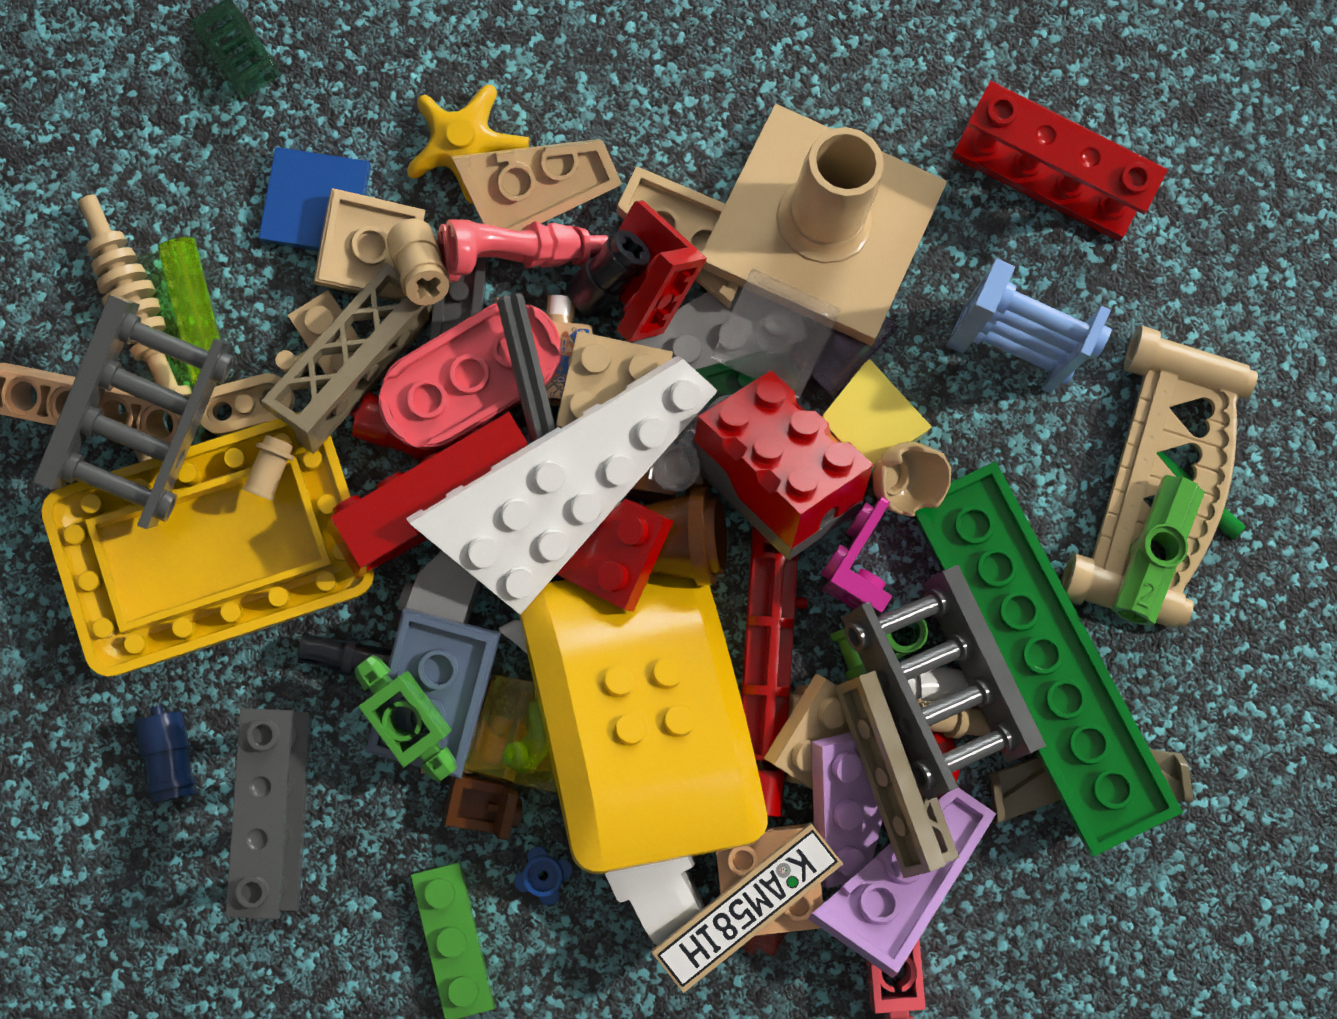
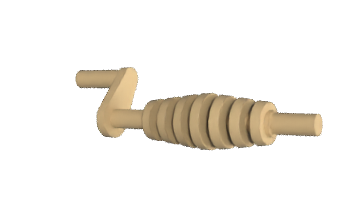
[78,195,192,462]

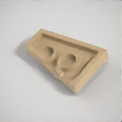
[451,139,622,231]
[616,166,740,309]

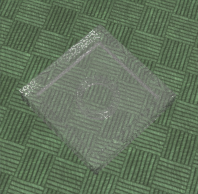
[711,268,841,399]

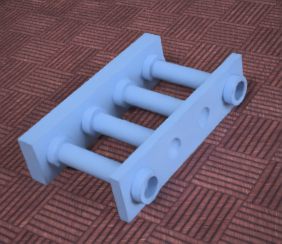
[946,258,1112,393]

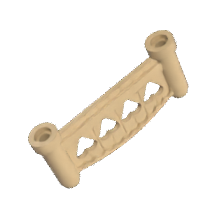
[1061,325,1258,628]

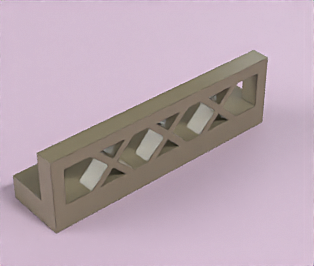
[261,263,433,454]
[834,671,959,878]

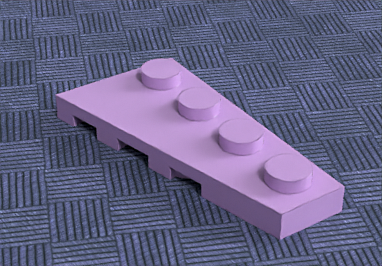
[808,788,997,978]

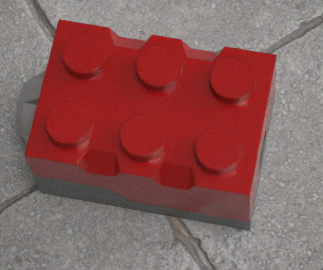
[690,370,874,561]

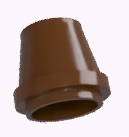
[643,487,727,586]

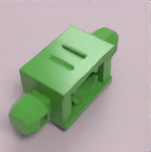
[355,655,457,782]

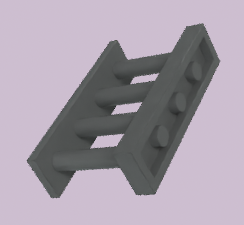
[33,295,234,529]
[842,565,1046,800]
[226,708,312,920]

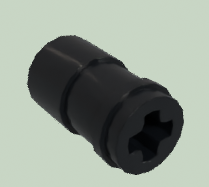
[566,230,650,317]

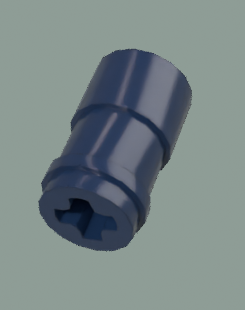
[133,706,197,804]

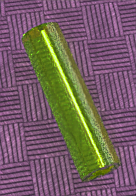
[157,237,230,386]

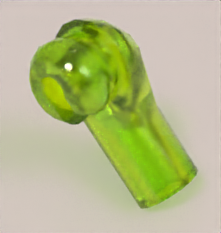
[503,701,549,773]

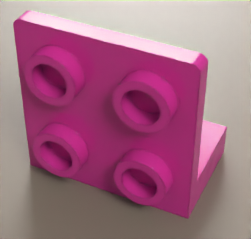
[821,497,892,616]

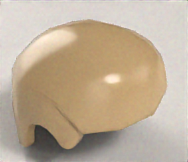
[872,441,951,517]

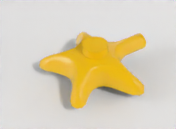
[407,84,530,204]

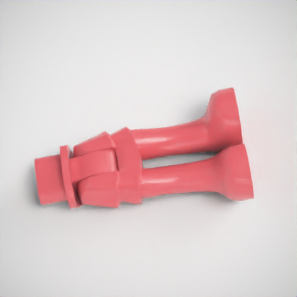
[436,219,608,283]

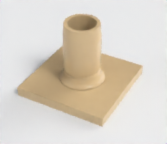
[702,103,947,346]

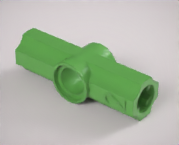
[1111,475,1205,627]

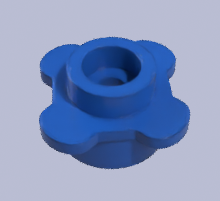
[514,846,572,905]

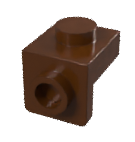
[442,775,522,841]

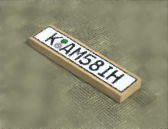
[652,823,843,993]

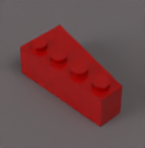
[327,412,529,578]

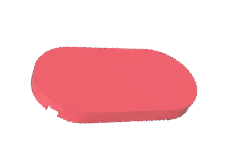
[379,303,562,450]

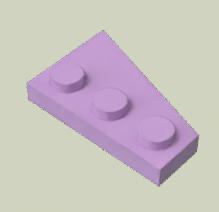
[811,732,882,889]

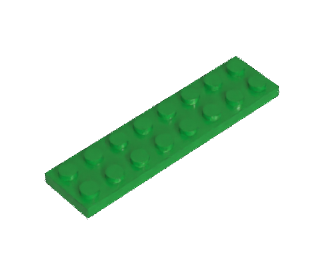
[914,461,1184,858]

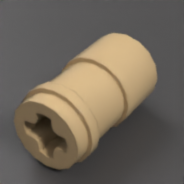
[387,219,450,306]

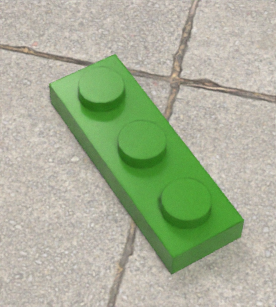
[411,862,495,1019]

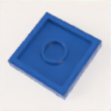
[259,147,371,251]

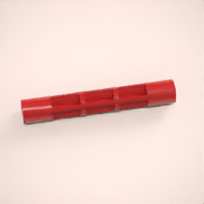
[741,526,799,817]

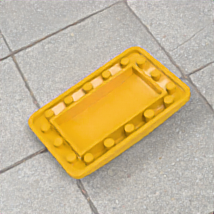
[41,412,375,677]
[519,574,768,874]

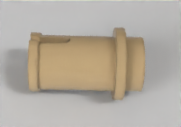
[242,435,294,501]

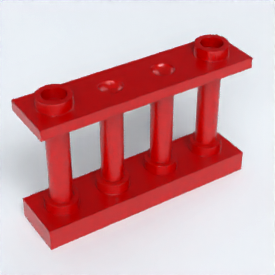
[951,80,1168,242]

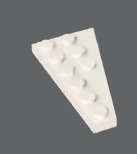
[406,356,717,615]

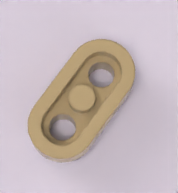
[200,373,295,436]

